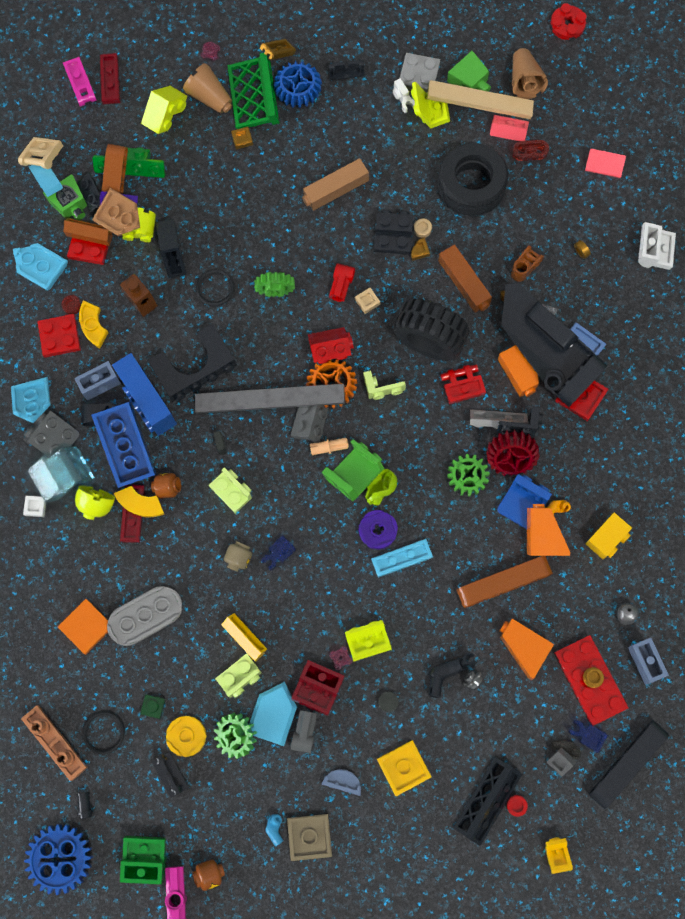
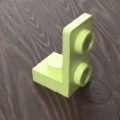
[363,371,406,400]

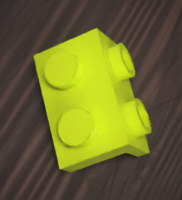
[345,620,392,661]

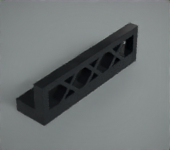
[453,757,523,846]

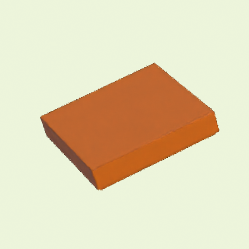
[58,599,108,655]

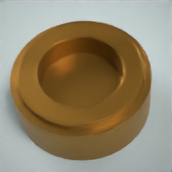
[574,240,591,259]

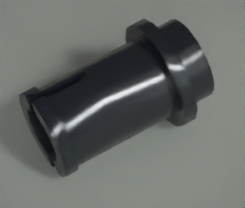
[76,792,94,819]

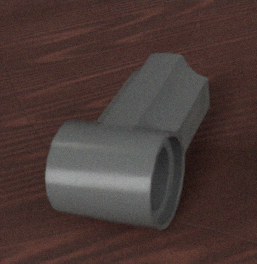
[291,710,317,754]

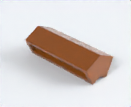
[63,218,113,246]

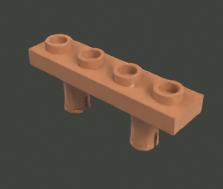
[21,705,88,781]

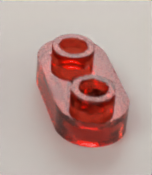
[512,140,549,161]

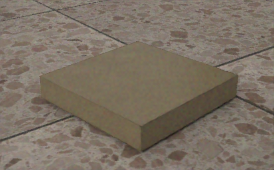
[287,814,332,861]

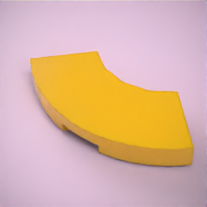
[79,300,108,348]
[114,486,164,517]

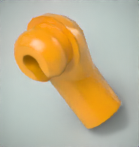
[547,500,571,515]

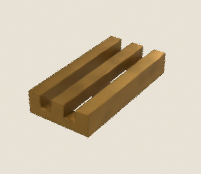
[260,39,296,60]

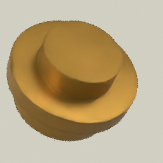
[583,667,604,688]

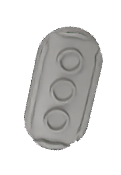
[107,586,182,646]

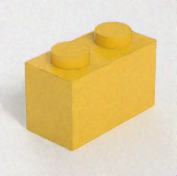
[586,512,632,559]

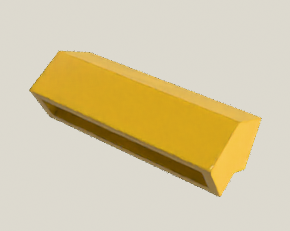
[221,613,267,662]

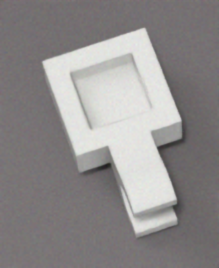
[393,78,415,113]

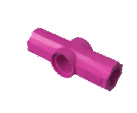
[165,866,187,919]

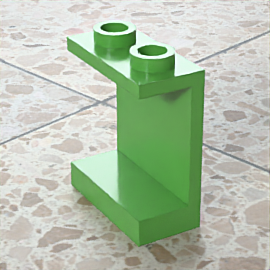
[322,440,384,502]

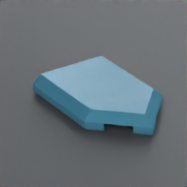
[13,243,68,291]
[11,377,51,423]
[249,682,297,746]

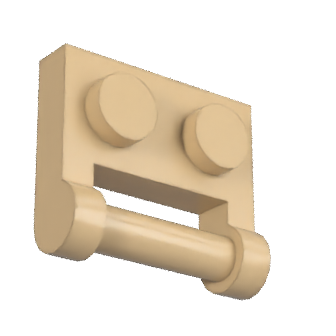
[18,137,63,169]

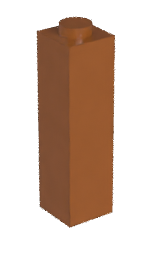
[438,244,492,313]

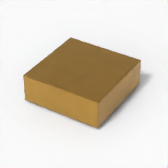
[231,127,253,149]

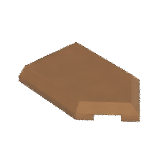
[92,188,140,236]

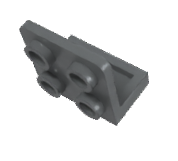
[23,410,79,462]

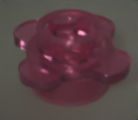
[201,42,220,60]
[329,646,352,670]

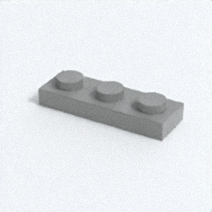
[470,409,528,429]

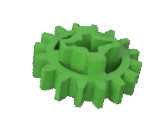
[254,272,295,297]
[447,454,490,497]
[214,713,257,759]

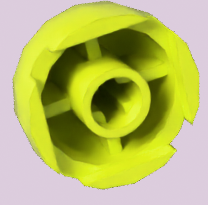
[75,485,115,520]

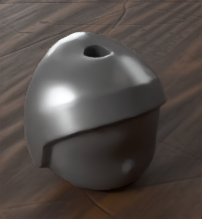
[617,603,639,625]

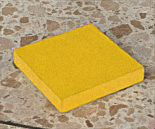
[377,740,431,796]

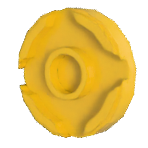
[166,716,207,757]

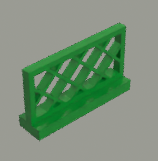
[227,53,280,129]

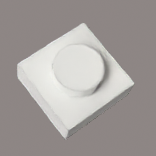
[23,496,47,517]

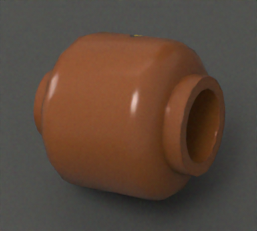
[151,473,181,498]
[192,859,225,891]

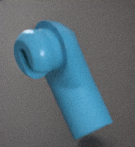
[265,814,284,847]

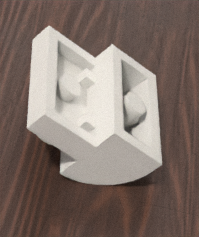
[638,222,676,270]

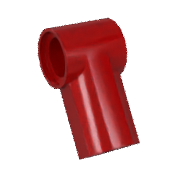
[329,263,355,302]

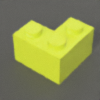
[141,86,187,134]

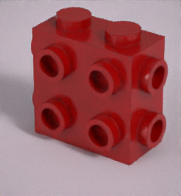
[308,327,354,364]

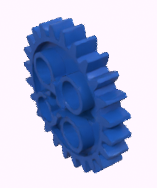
[24,824,93,895]

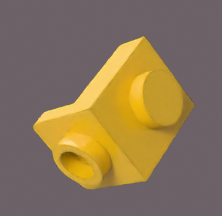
[545,837,573,874]

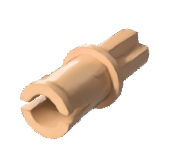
[310,438,349,456]

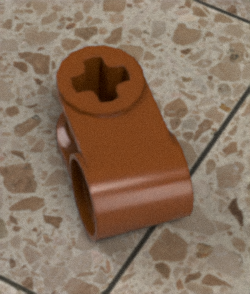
[511,245,544,282]

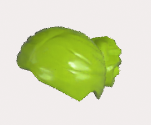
[365,469,397,505]

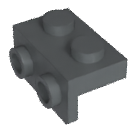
[291,405,328,443]

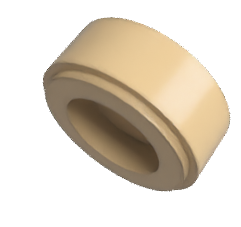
[413,219,432,238]

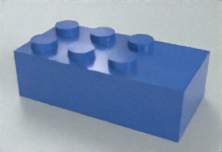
[112,353,177,436]
[91,401,156,488]

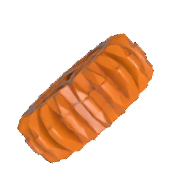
[306,359,357,409]

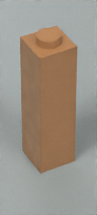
[302,158,369,211]

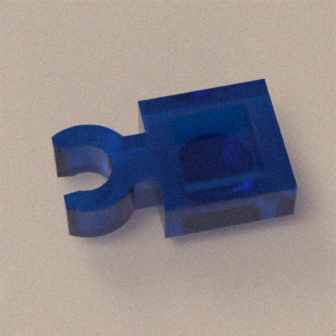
[261,535,296,571]
[568,720,608,753]

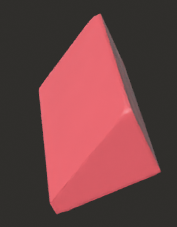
[490,115,529,142]
[585,149,626,178]

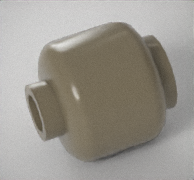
[224,541,252,572]

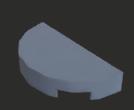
[322,769,361,796]

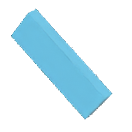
[29,165,63,197]
[371,539,433,578]

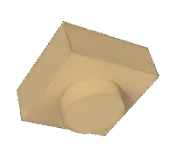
[355,288,380,314]

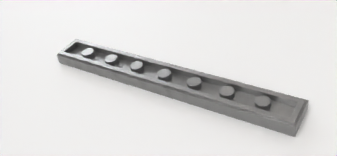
[195,384,345,414]

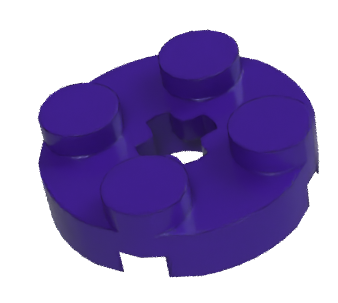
[359,510,398,550]

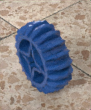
[274,60,322,108]

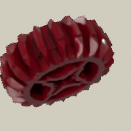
[486,430,539,477]

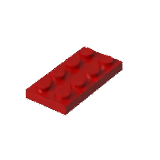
[554,635,628,726]

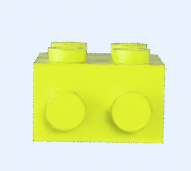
[411,82,450,128]

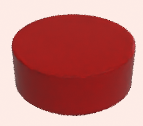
[506,795,528,817]

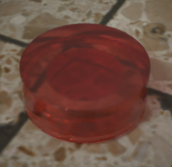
[62,295,81,315]

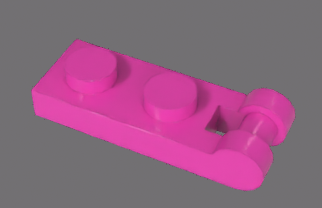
[63,57,97,107]

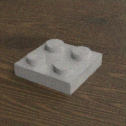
[400,53,440,93]

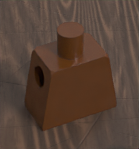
[120,274,158,317]

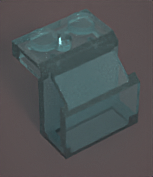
[27,447,94,502]

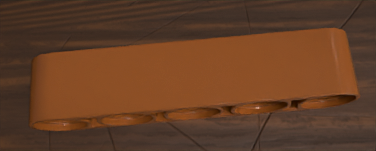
[456,556,553,608]

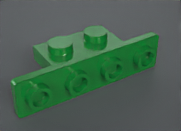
[92,148,165,178]

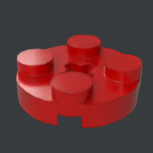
[550,3,586,40]

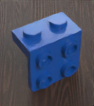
[497,474,552,530]

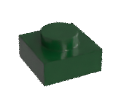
[140,694,166,719]

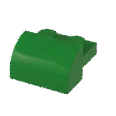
[120,836,167,884]

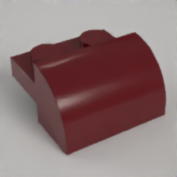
[291,660,345,716]

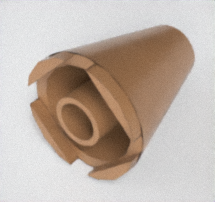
[512,48,548,99]
[183,63,232,114]

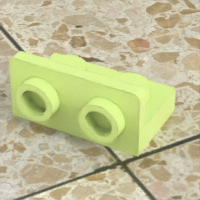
[209,468,252,514]
[215,653,262,698]

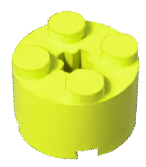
[122,207,156,242]

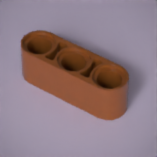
[102,144,128,194]

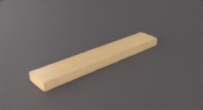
[427,80,534,119]

